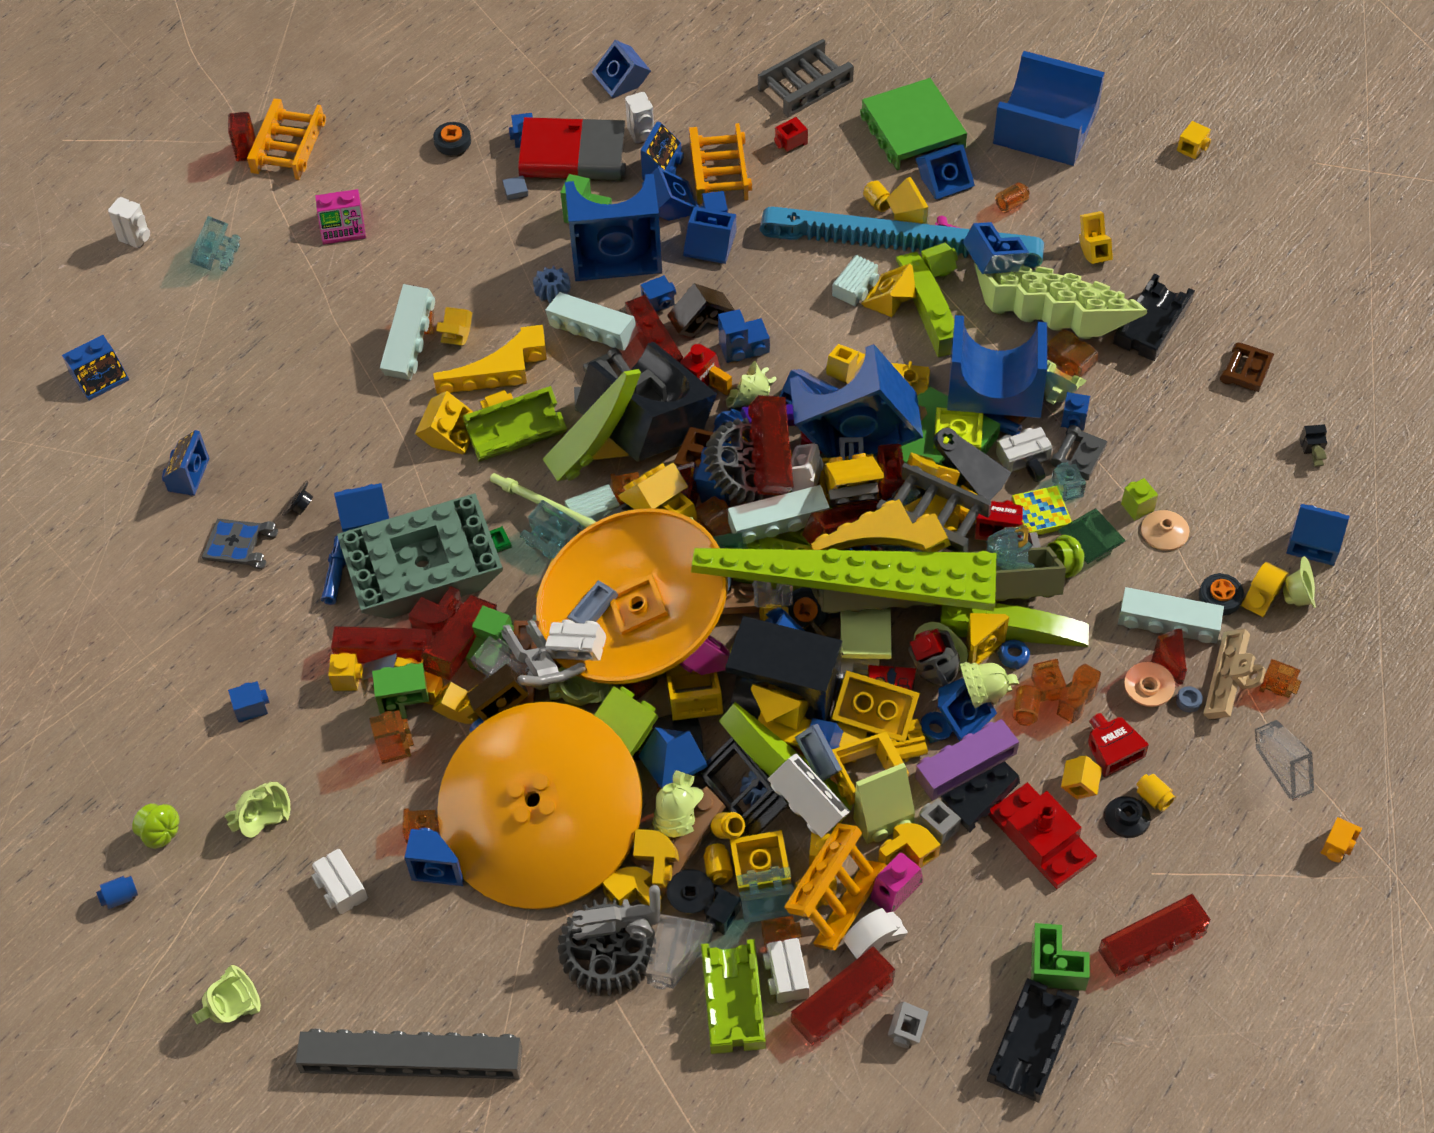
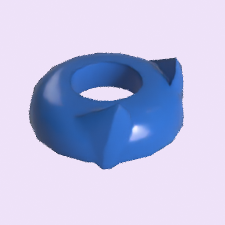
[997,640,1030,669]
[920,712,953,743]

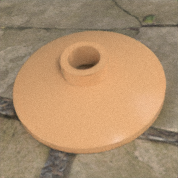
[1141,510,1189,551]
[1124,662,1175,707]

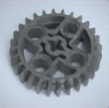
[703,418,790,504]
[557,897,657,996]

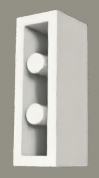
[768,753,850,838]

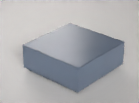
[503,176,528,200]

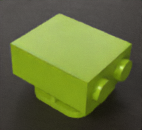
[594,686,658,756]

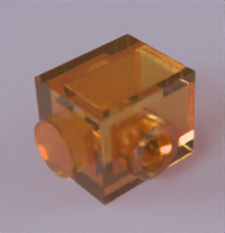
[761,914,802,953]

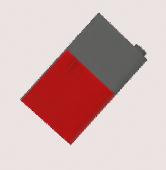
[518,117,626,180]

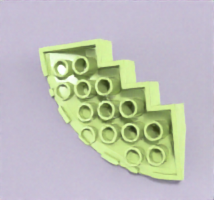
[974,262,1147,339]

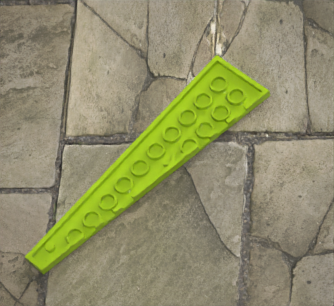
[691,548,996,611]

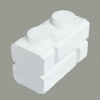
[625,92,654,143]
[108,197,150,248]
[996,427,1052,472]
[786,443,824,492]
[545,620,606,661]
[311,849,368,914]
[762,938,810,1003]

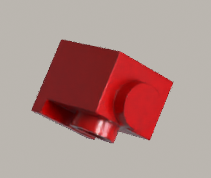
[774,117,808,152]
[910,628,946,661]

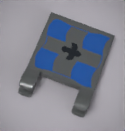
[202,518,278,569]

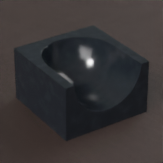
[575,342,717,462]
[725,616,843,722]

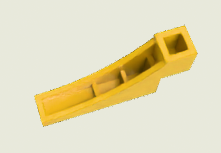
[433,325,547,394]
[811,499,950,552]

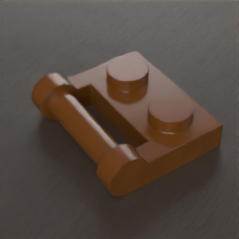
[1220,342,1274,392]

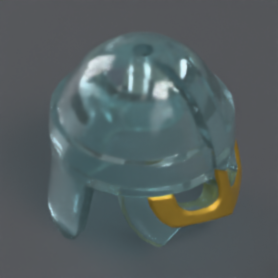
[987,525,1035,570]

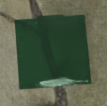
[1058,508,1126,564]

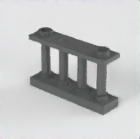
[758,39,854,118]
[876,463,991,552]

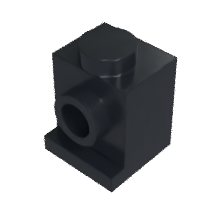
[703,886,741,935]

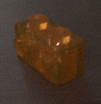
[369,710,414,764]

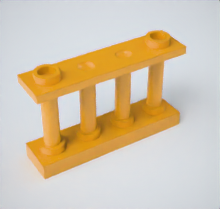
[247,98,326,180]
[689,123,752,204]
[784,823,887,951]

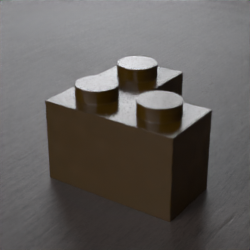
[667,283,735,338]
[467,663,529,722]

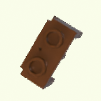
[673,427,714,484]

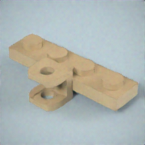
[1203,629,1266,720]

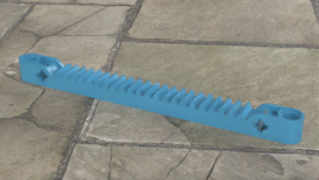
[759,207,1044,268]

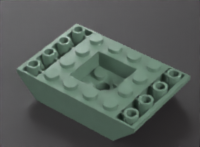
[337,493,503,619]

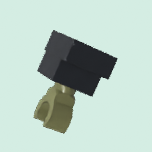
[1299,424,1327,467]

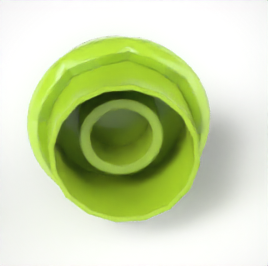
[1046,535,1085,578]
[132,803,180,849]

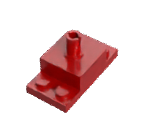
[988,782,1097,890]

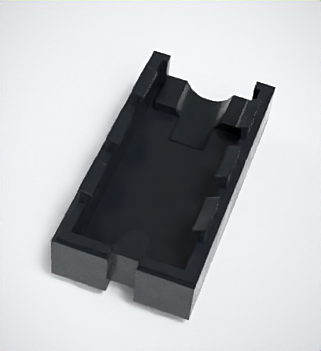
[1113,273,1195,361]
[987,978,1079,1103]

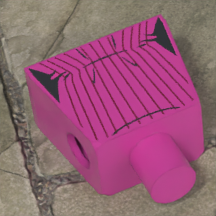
[870,853,923,913]

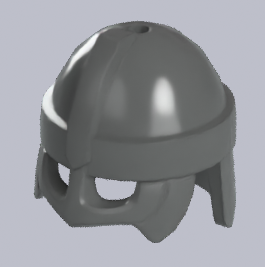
[908,630,960,686]

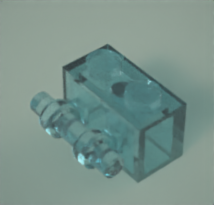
[190,216,240,271]
[520,500,582,559]
[737,866,794,923]

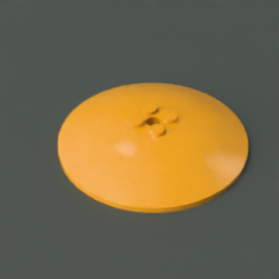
[536,508,728,684]
[437,702,642,910]

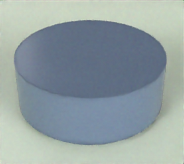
[1176,686,1203,713]

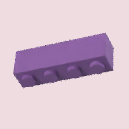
[915,719,1019,801]

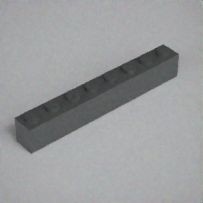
[296,1029,522,1079]

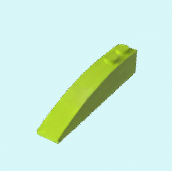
[896,252,954,357]
[543,369,641,481]
[940,603,1089,647]
[719,702,853,830]

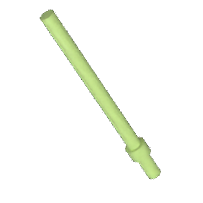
[490,473,596,528]

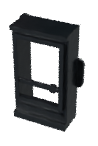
[697,737,791,836]

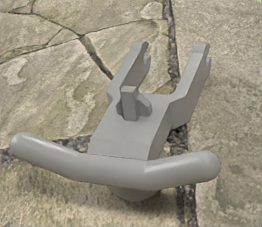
[501,620,586,690]
[572,885,660,941]

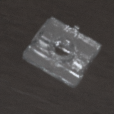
[752,581,793,607]

